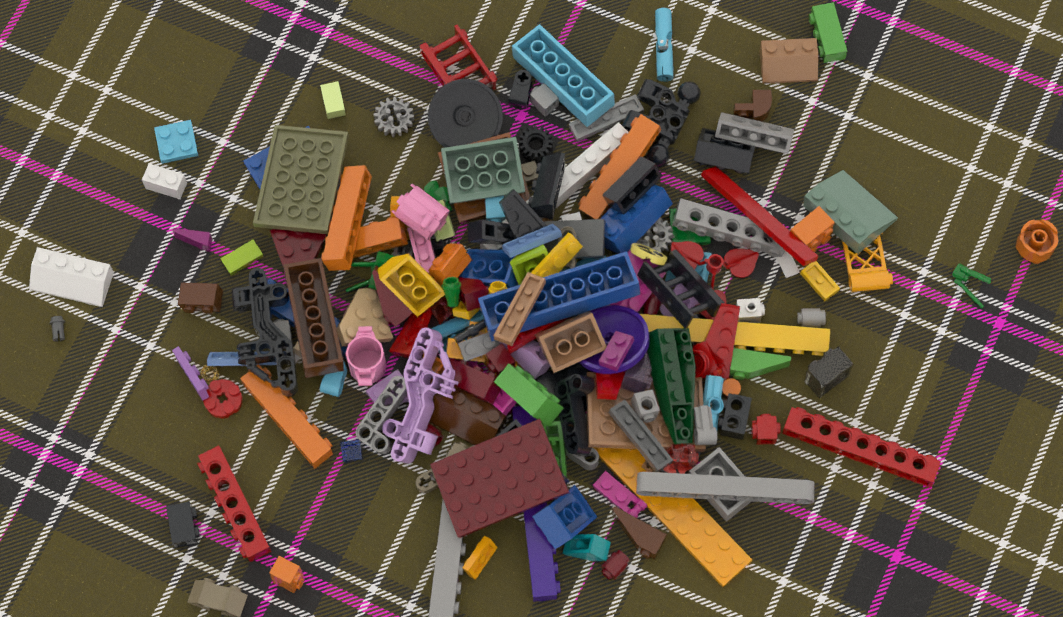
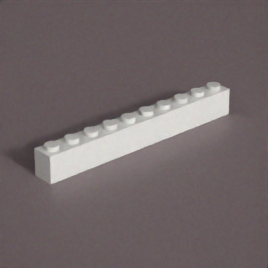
[480,122,628,250]

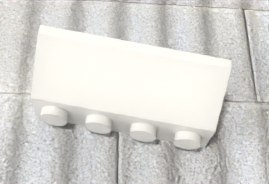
[29,247,114,307]

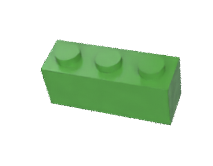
[809,2,847,63]

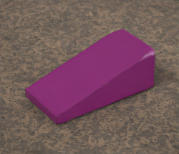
[172,228,213,252]

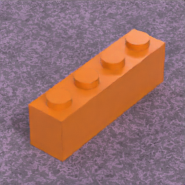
[353,217,408,259]

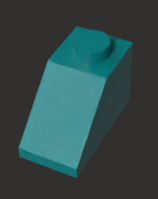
[562,534,611,561]

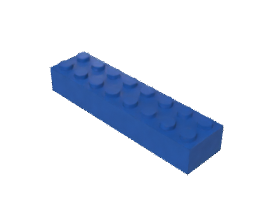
[478,251,640,342]

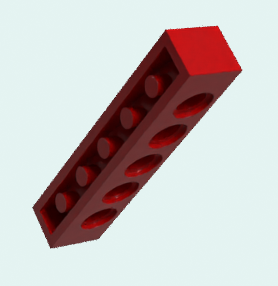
[197,446,271,562]

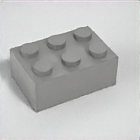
[689,447,752,522]

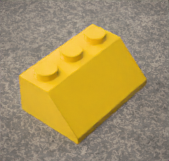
[377,253,445,317]

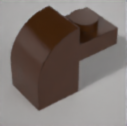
[733,90,772,122]

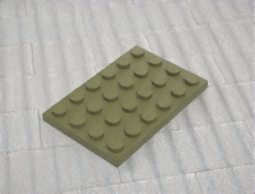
[253,125,349,234]

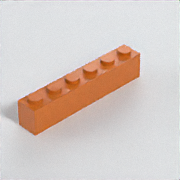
[578,114,661,219]
[321,165,372,271]
[240,364,333,469]

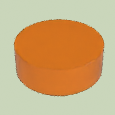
[722,378,741,398]

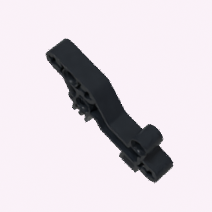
[231,268,298,397]

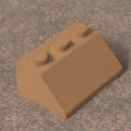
[759,38,818,84]
[535,311,607,373]

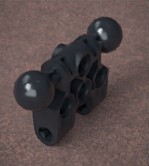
[622,79,701,167]

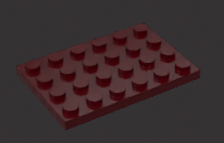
[430,419,569,538]

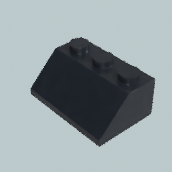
[694,128,755,174]
[528,152,565,220]

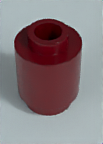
[601,550,630,580]

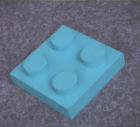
[154,120,198,164]

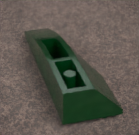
[647,328,695,445]

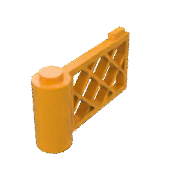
[842,233,893,293]

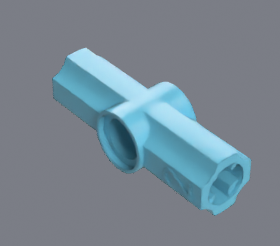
[703,375,724,430]

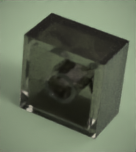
[805,346,853,399]

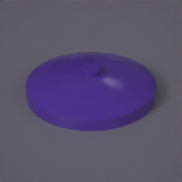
[579,305,650,374]

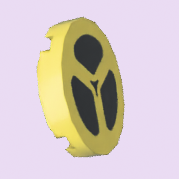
[630,243,668,265]

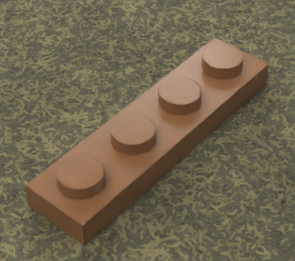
[493,272,546,346]

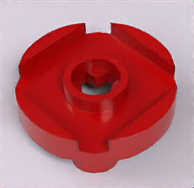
[203,379,243,419]

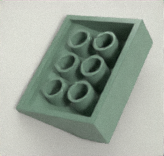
[441,137,525,204]
[803,170,898,254]

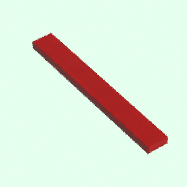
[701,166,818,266]

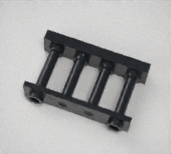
[637,250,724,329]

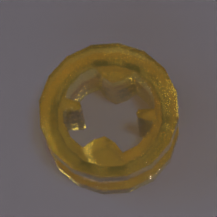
[200,365,219,383]

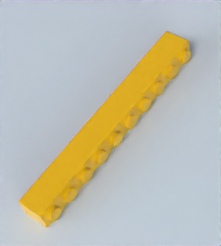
[640,314,830,356]

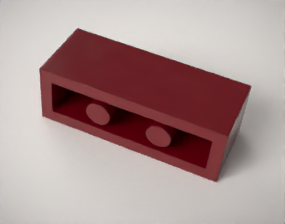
[450,358,501,405]

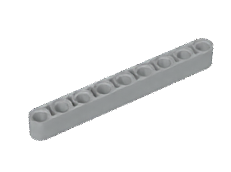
[636,472,815,504]

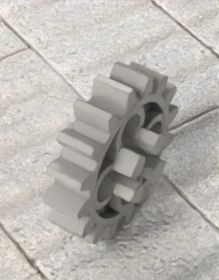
[374,97,414,137]
[636,217,675,254]

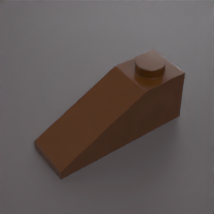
[612,506,667,560]

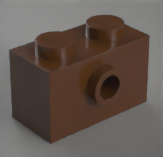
[178,283,223,314]

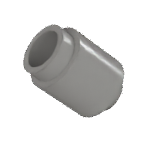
[797,308,826,328]

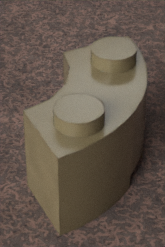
[187,578,248,617]

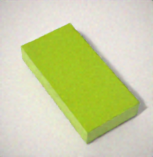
[220,240,263,275]

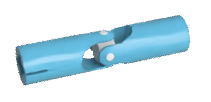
[655,8,673,82]

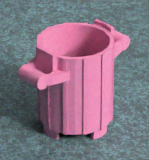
[391,184,450,240]
[346,326,387,386]

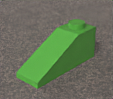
[729,348,791,380]
[542,417,567,477]

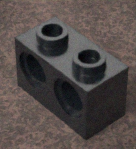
[718,393,752,440]

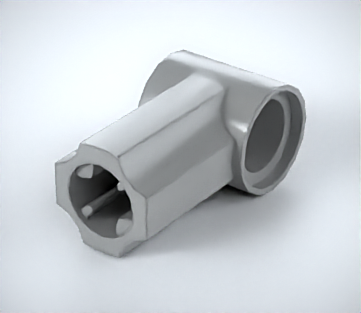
[694,405,717,445]

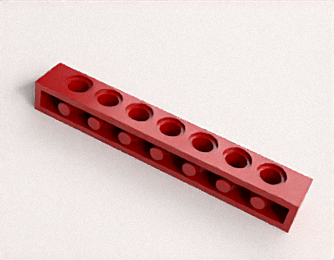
[782,407,941,488]

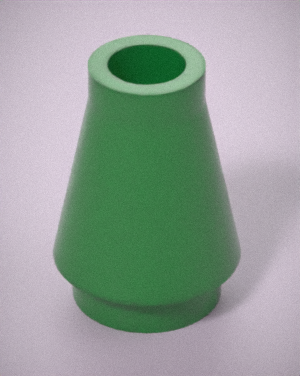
[442,277,461,307]

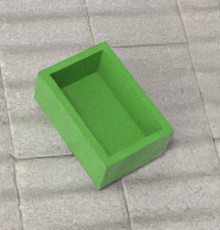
[494,364,563,426]

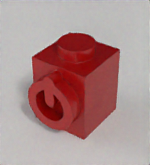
[751,414,780,445]

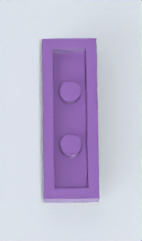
[172,346,209,401]

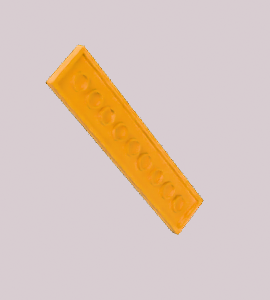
[592,447,752,587]

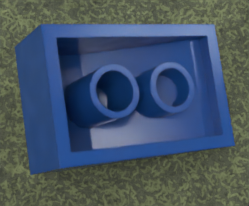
[459,249,518,288]
[532,485,597,549]

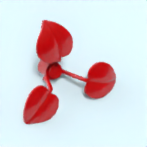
[671,241,759,320]

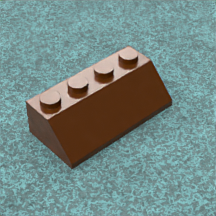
[429,386,507,445]

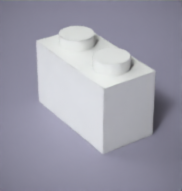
[142,164,187,199]

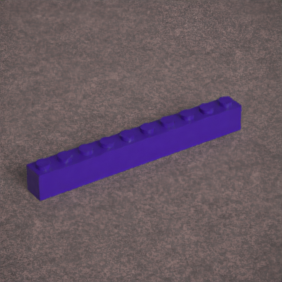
[512,406,561,602]

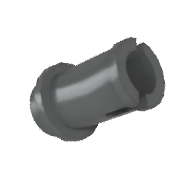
[49,316,65,342]

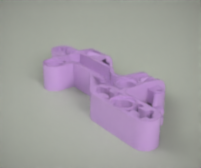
[382,328,459,464]

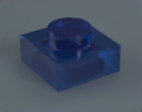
[340,439,363,462]

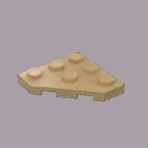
[336,288,393,346]

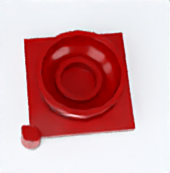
[692,340,722,379]

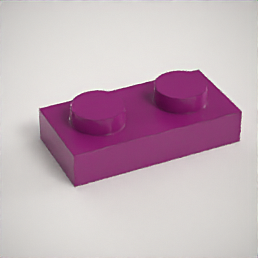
[599,331,634,371]

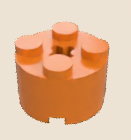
[1016,219,1058,264]

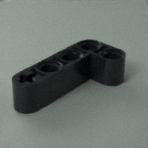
[554,374,595,456]

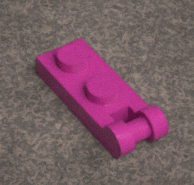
[593,471,647,518]

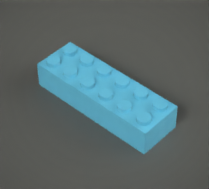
[512,24,615,127]

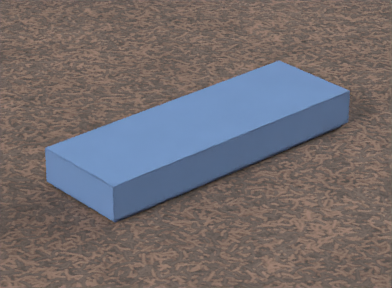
[502,224,562,258]

